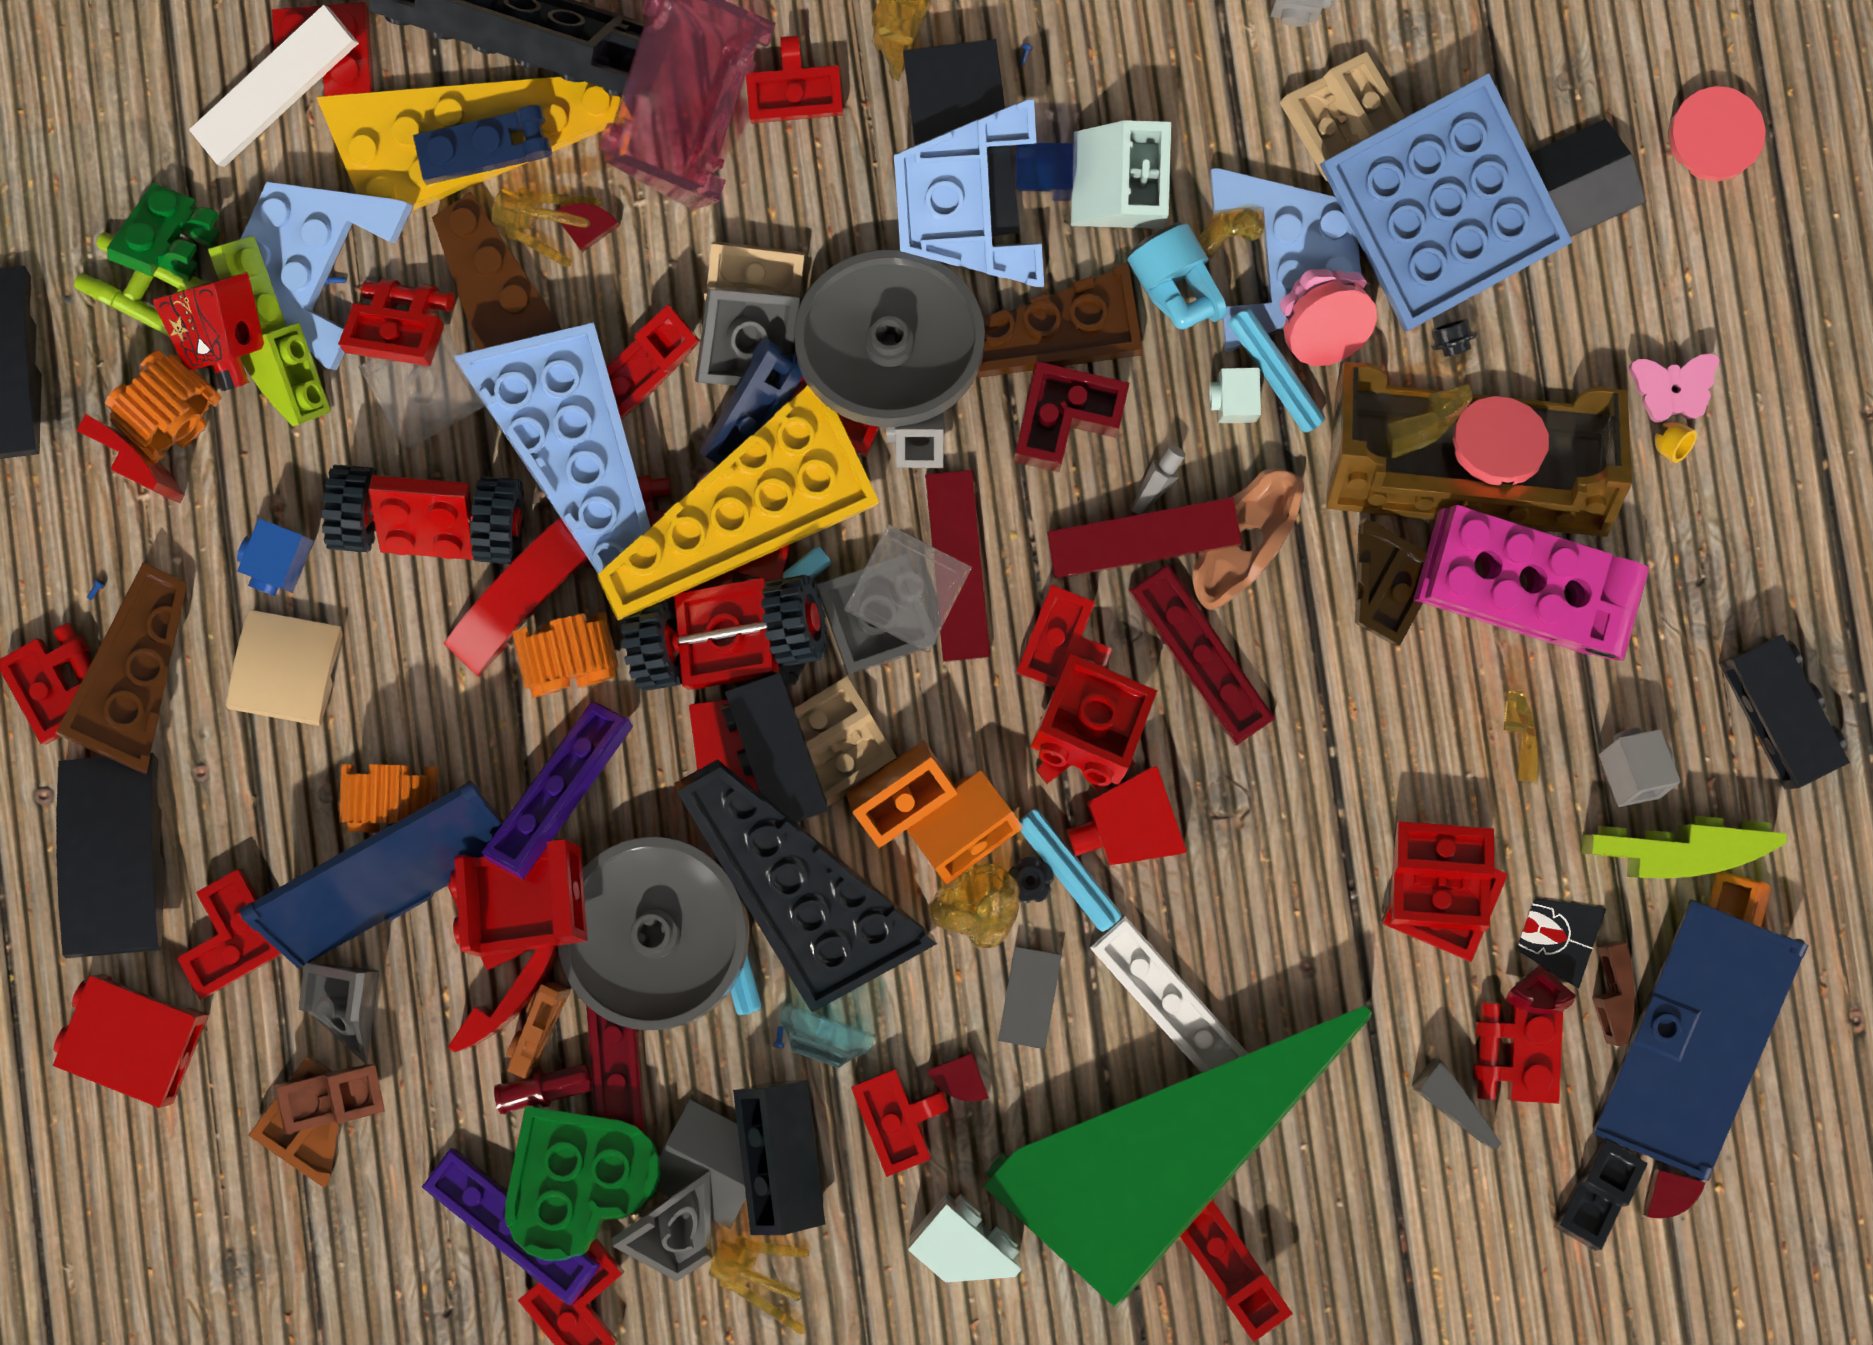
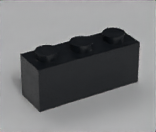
[1719,634,1850,790]
[721,673,830,823]
[733,1080,826,1236]

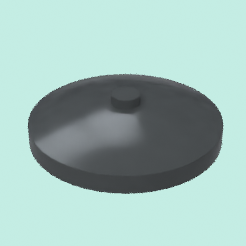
[794,250,985,427]
[558,837,749,1030]

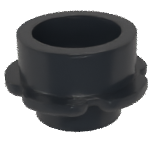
[1431,319,1477,357]
[1007,857,1054,904]

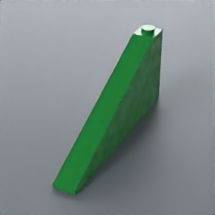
[983,1006,1372,1308]

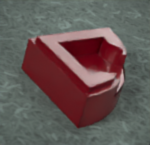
[553,203,620,253]
[1506,965,1576,1014]
[927,1052,989,1101]
[1643,1168,1706,1219]

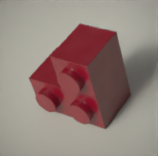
[1014,361,1130,472]

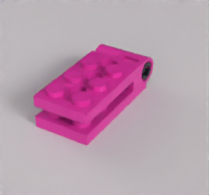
[1413,505,1649,661]

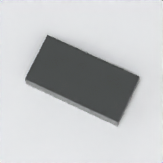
[998,946,1062,1049]

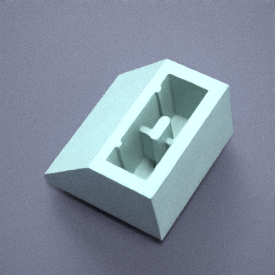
[1071,120,1171,229]
[908,1192,1022,1283]

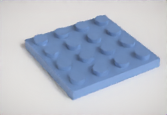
[1319,73,1573,331]

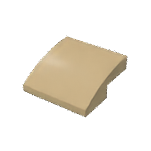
[1280,52,1406,182]
[700,241,806,351]
[226,609,343,726]
[794,676,897,806]

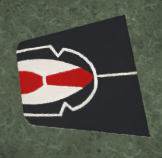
[1518,899,1606,989]

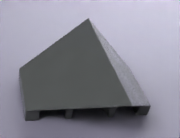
[298,963,379,1065]
[611,1170,713,1281]

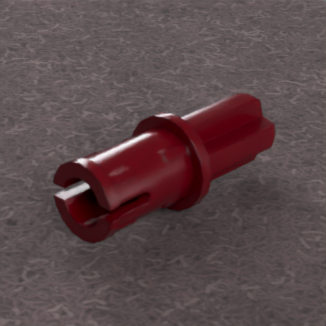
[494,1064,592,1114]

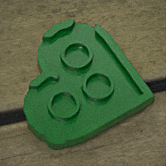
[505,1106,660,1261]

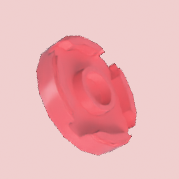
[1668,86,1766,182]
[1283,281,1377,366]
[1452,396,1549,485]

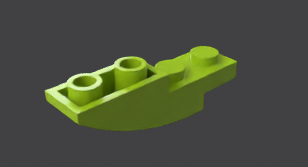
[208,235,331,426]
[1581,816,1787,878]

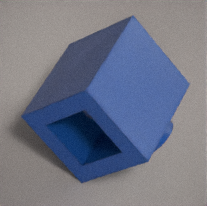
[237,518,314,596]

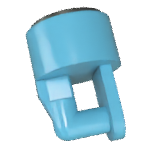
[1127,222,1227,329]

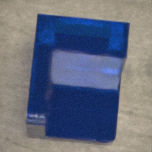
[1015,143,1073,201]

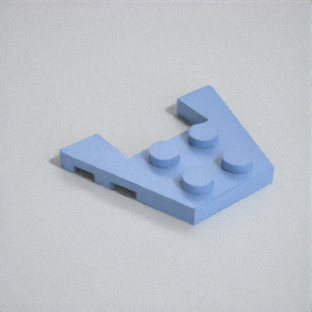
[894,99,1044,287]
[1209,168,1361,352]
[241,182,414,370]

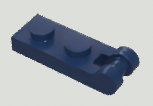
[413,105,553,185]
[699,339,803,464]

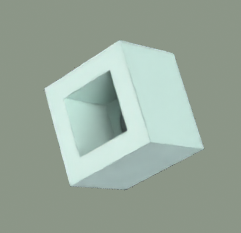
[1209,368,1261,423]

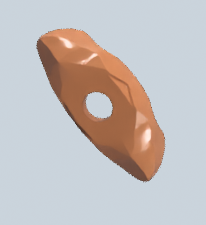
[1193,468,1304,610]

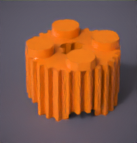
[105,350,222,463]
[512,612,619,698]
[339,764,439,833]

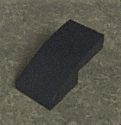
[1554,1139,1648,1251]

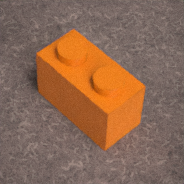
[846,740,958,848]
[907,770,1023,885]

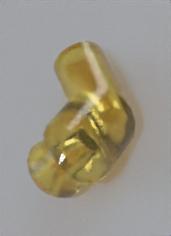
[1198,208,1265,258]

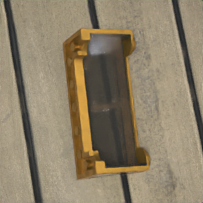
[1326,362,1632,537]

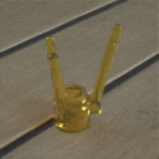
[492,188,602,267]
[709,1235,809,1334]

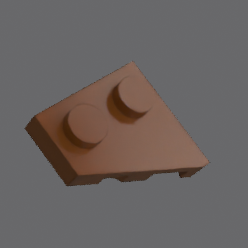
[506,980,572,1079]
[248,1054,340,1188]

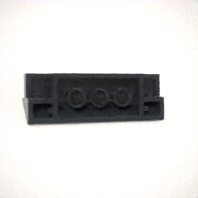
[369,0,670,98]

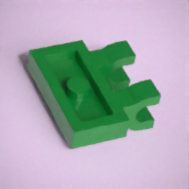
[107,183,220,282]

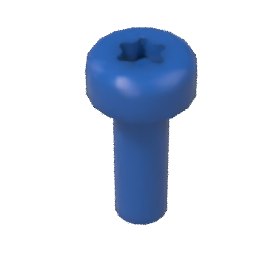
[1019,44,1033,66]
[325,275,346,285]
[87,579,105,600]
[773,1026,785,1048]

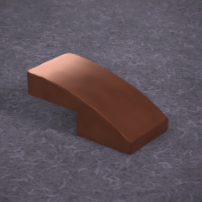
[1592,941,1635,1046]
[274,1064,385,1134]

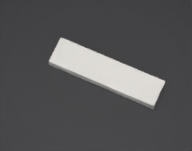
[189,5,359,167]
[1089,916,1248,1073]

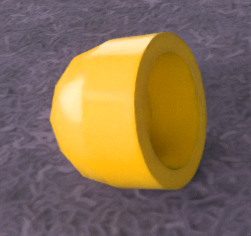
[1655,421,1697,463]

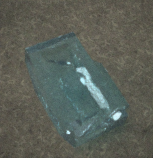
[779,1003,876,1068]

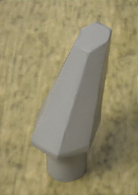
[1132,445,1186,515]

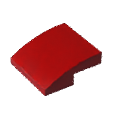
[76,414,185,503]
[1390,821,1494,931]

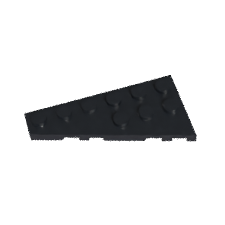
[674,759,937,1012]

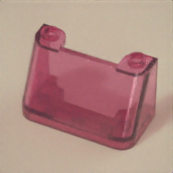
[599,0,776,209]

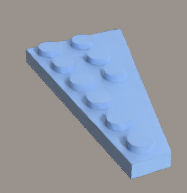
[454,322,651,573]

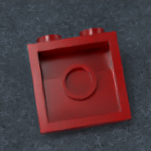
[1030,653,1158,786]

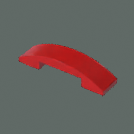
[606,304,701,420]
[444,517,589,676]
[448,946,559,1053]
[1180,1200,1293,1343]

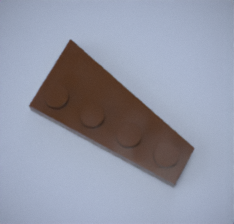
[432,192,562,350]
[976,262,1142,378]
[56,562,187,775]

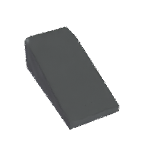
[1412,1058,1502,1149]

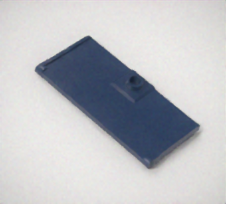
[239,780,504,968]
[1592,899,1809,1181]

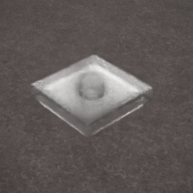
[359,326,485,450]
[844,524,972,653]

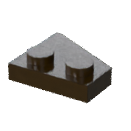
[1355,518,1427,646]

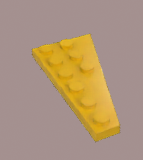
[316,77,629,212]
[598,385,879,620]

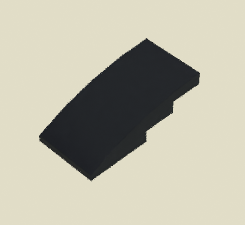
[903,38,1020,236]
[0,266,42,459]
[56,752,165,959]

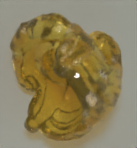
[929,863,1020,948]

